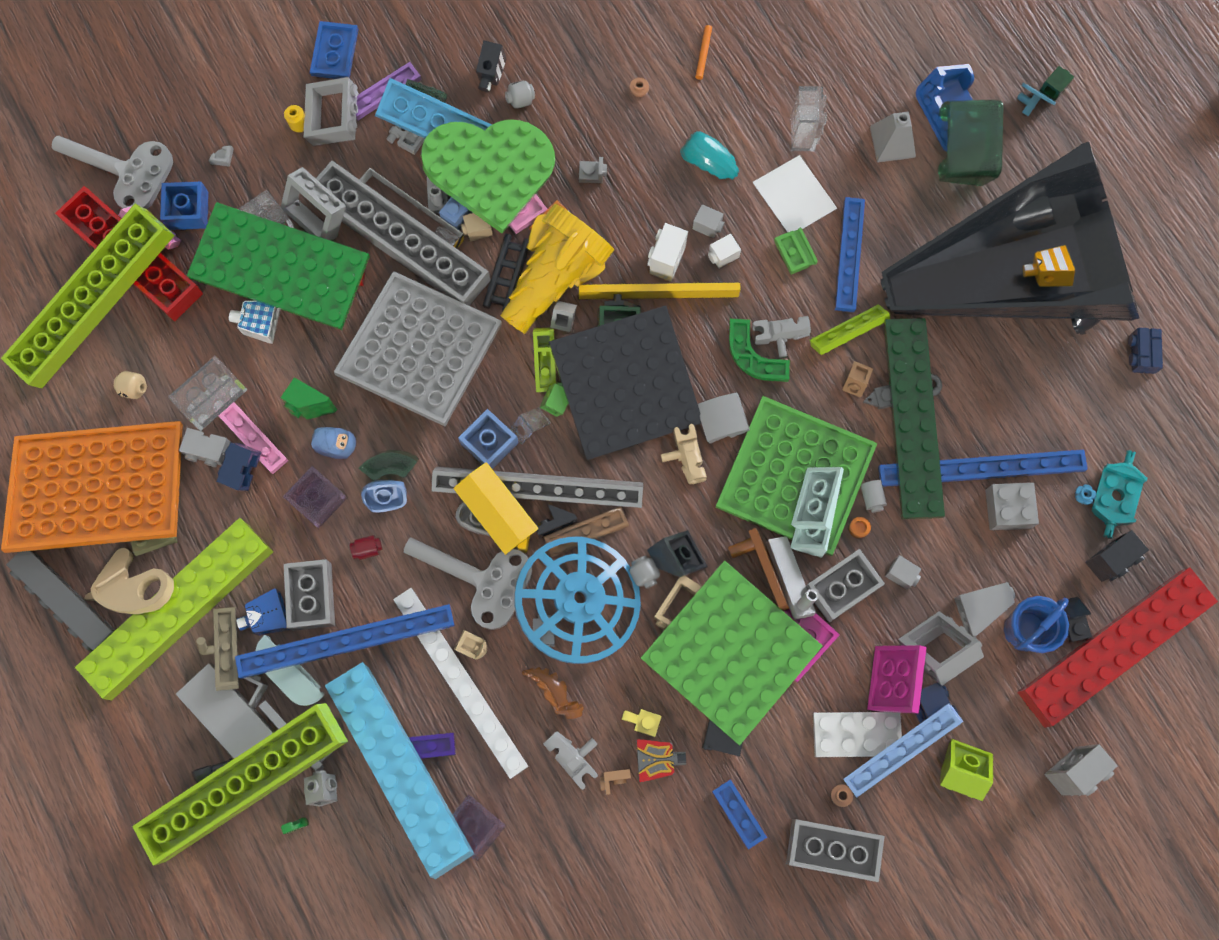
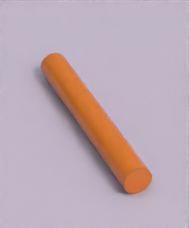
[695,25,712,80]

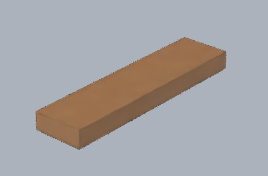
[544,506,629,557]

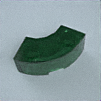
[358,450,420,481]

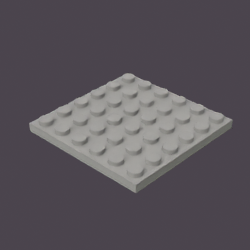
[334,271,502,426]

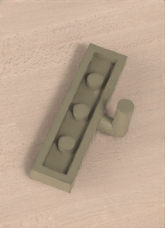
[196,607,239,691]

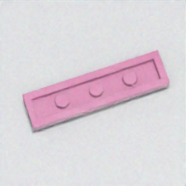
[218,401,289,474]

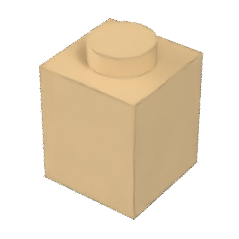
[461,213,493,242]

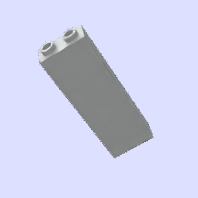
[176,663,275,758]

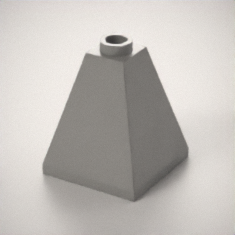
[870,112,916,163]

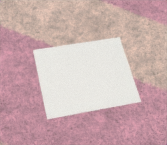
[753,155,837,232]

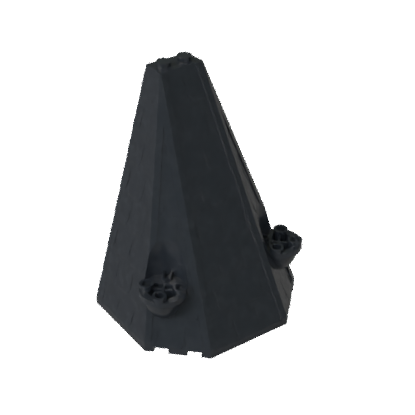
[880,142,1140,335]

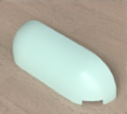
[255,635,325,706]

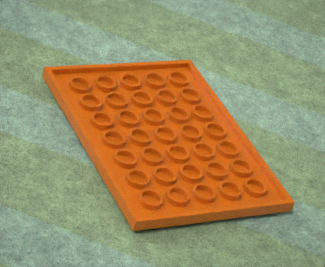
[1,421,183,553]

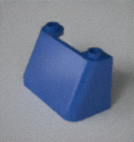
[916,64,1003,152]

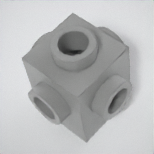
[304,770,338,807]

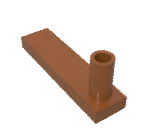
[728,528,790,612]

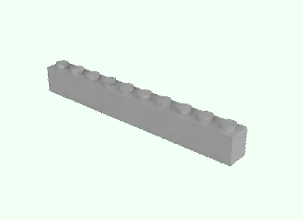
[432,467,643,508]

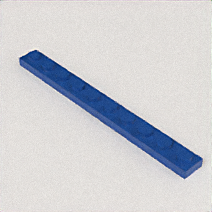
[878,450,1088,487]
[235,604,455,679]

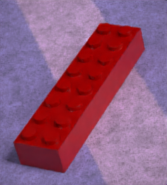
[55,186,203,322]

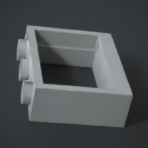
[304,77,359,146]
[281,167,346,241]
[898,611,984,686]

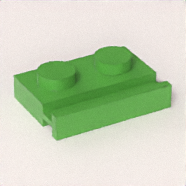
[774,227,818,274]

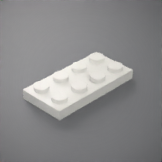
[813,712,902,757]

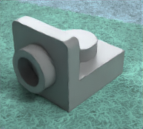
[579,157,607,183]

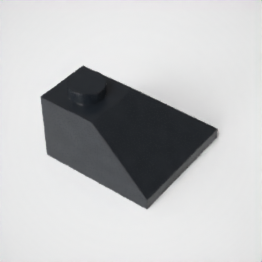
[647,530,708,577]

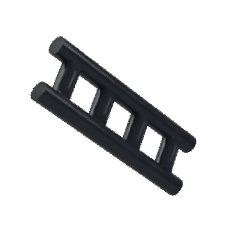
[482,233,529,312]

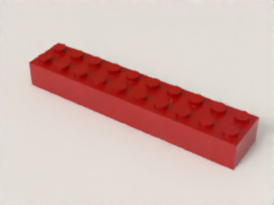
[1017,567,1218,728]

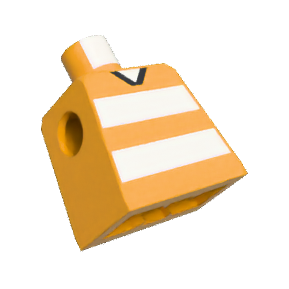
[1023,245,1075,286]

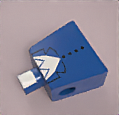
[236,588,290,635]

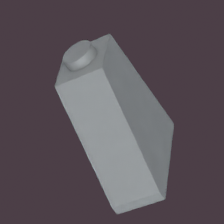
[954,582,1015,637]

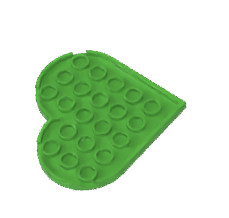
[421,120,555,233]

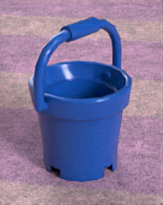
[1004,596,1069,653]

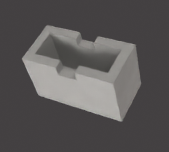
[179,428,230,467]

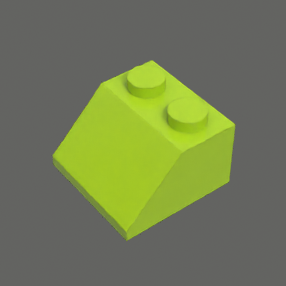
[940,739,993,801]

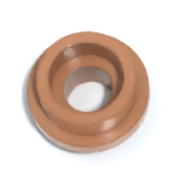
[630,78,649,97]
[831,784,853,807]

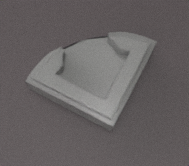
[209,146,233,167]

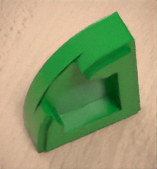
[281,817,309,834]

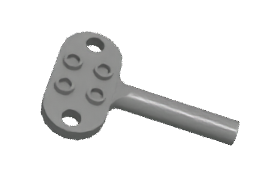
[52,136,173,209]
[403,537,532,630]

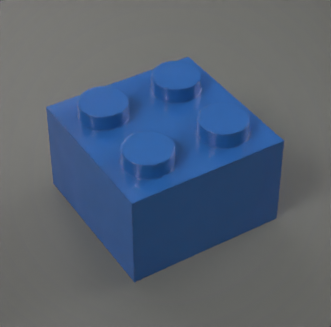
[160,182,209,230]

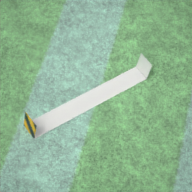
[359,168,464,249]

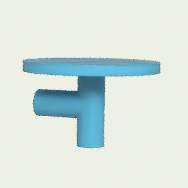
[1017,83,1056,116]

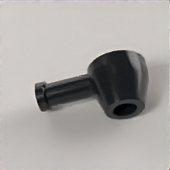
[191,758,233,783]

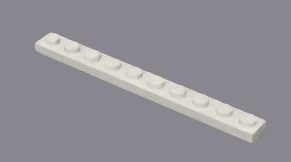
[393,588,529,779]

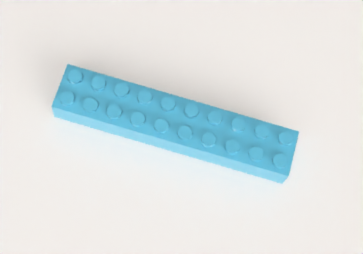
[325,662,474,879]

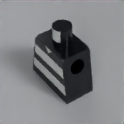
[476,40,507,92]

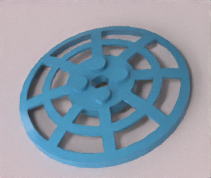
[514,537,641,664]

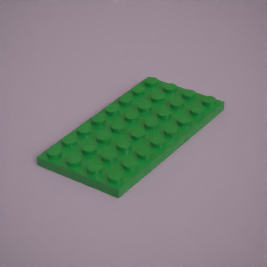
[187,202,370,330]

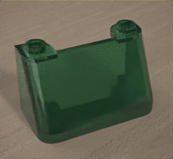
[938,99,1003,186]

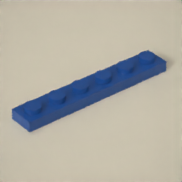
[835,197,865,312]

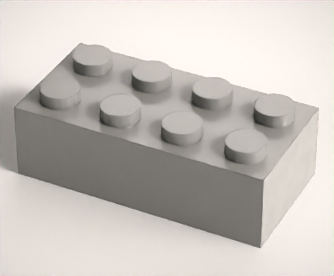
[786,819,885,882]

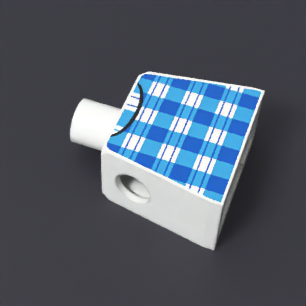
[229,301,281,344]

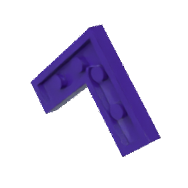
[409,733,456,759]

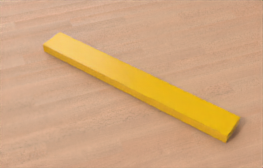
[579,283,740,299]

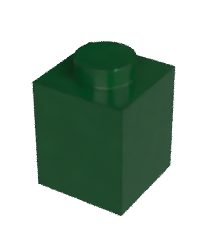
[1040,66,1074,101]

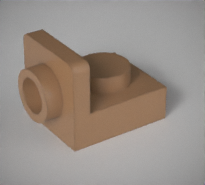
[843,361,873,397]
[600,769,631,795]

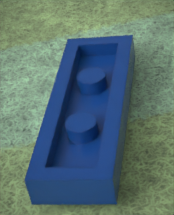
[712,779,767,850]

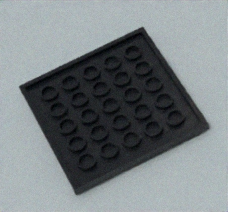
[548,306,701,460]

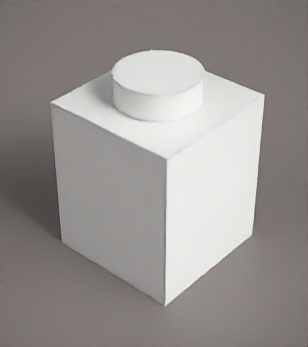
[708,234,741,268]

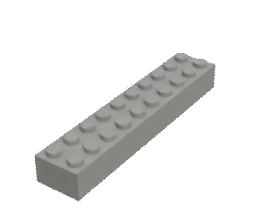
[316,161,490,306]

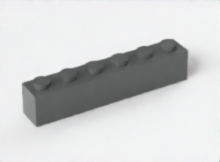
[6,550,115,652]

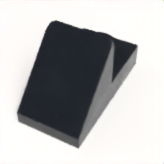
[536,504,577,539]
[1064,597,1092,643]

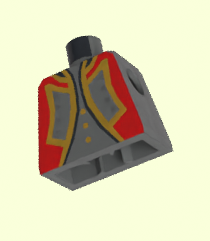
[636,739,686,783]

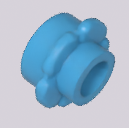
[1075,484,1096,505]

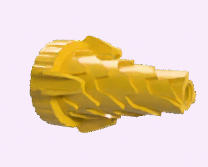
[500,204,614,334]

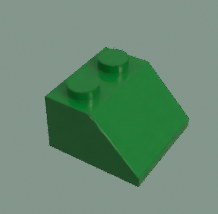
[280,377,337,420]

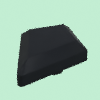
[605,294,641,311]

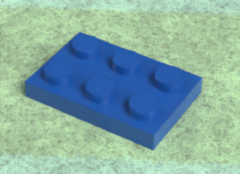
[310,21,359,79]

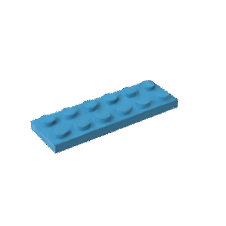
[375,78,492,138]

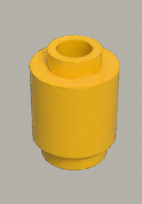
[284,105,305,132]

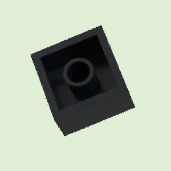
[1085,530,1149,582]

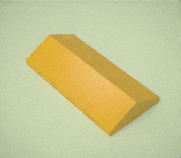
[453,462,539,555]

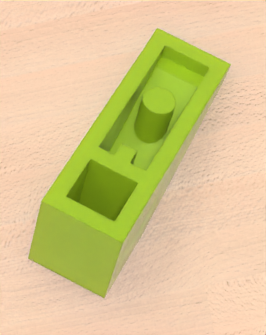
[533,327,556,392]

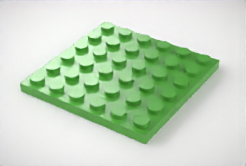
[715,396,877,556]
[640,561,823,745]

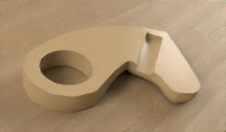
[84,548,174,614]

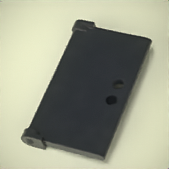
[701,719,743,757]

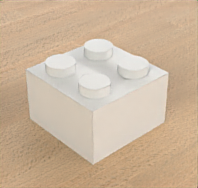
[647,223,688,282]

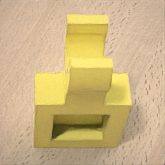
[622,709,661,737]

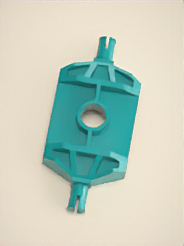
[1092,450,1148,539]

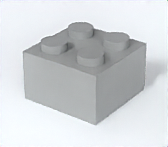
[985,483,1039,530]

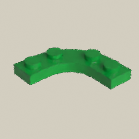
[729,319,790,382]

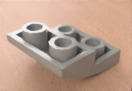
[698,393,750,443]

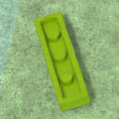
[810,304,890,355]

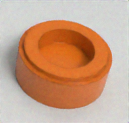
[849,517,871,539]

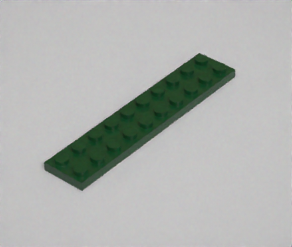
[884,318,945,519]

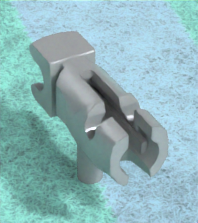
[752,316,811,358]
[543,731,598,790]

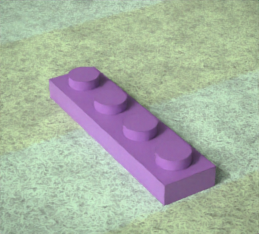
[356,62,422,120]

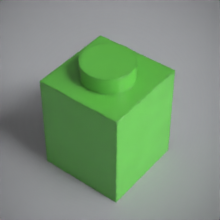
[539,383,568,417]

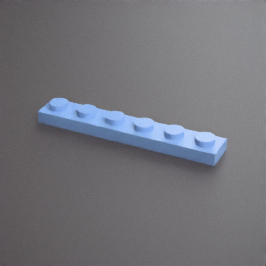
[844,703,963,797]

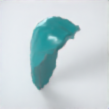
[680,131,739,180]

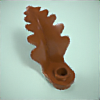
[522,667,584,719]

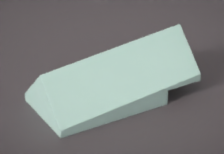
[790,467,844,558]

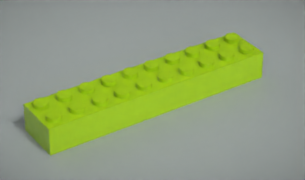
[1,203,175,388]
[75,518,274,701]
[132,703,348,866]

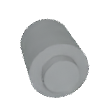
[861,480,887,513]

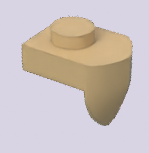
[454,630,487,660]

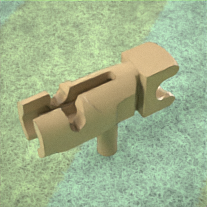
[661,424,707,484]

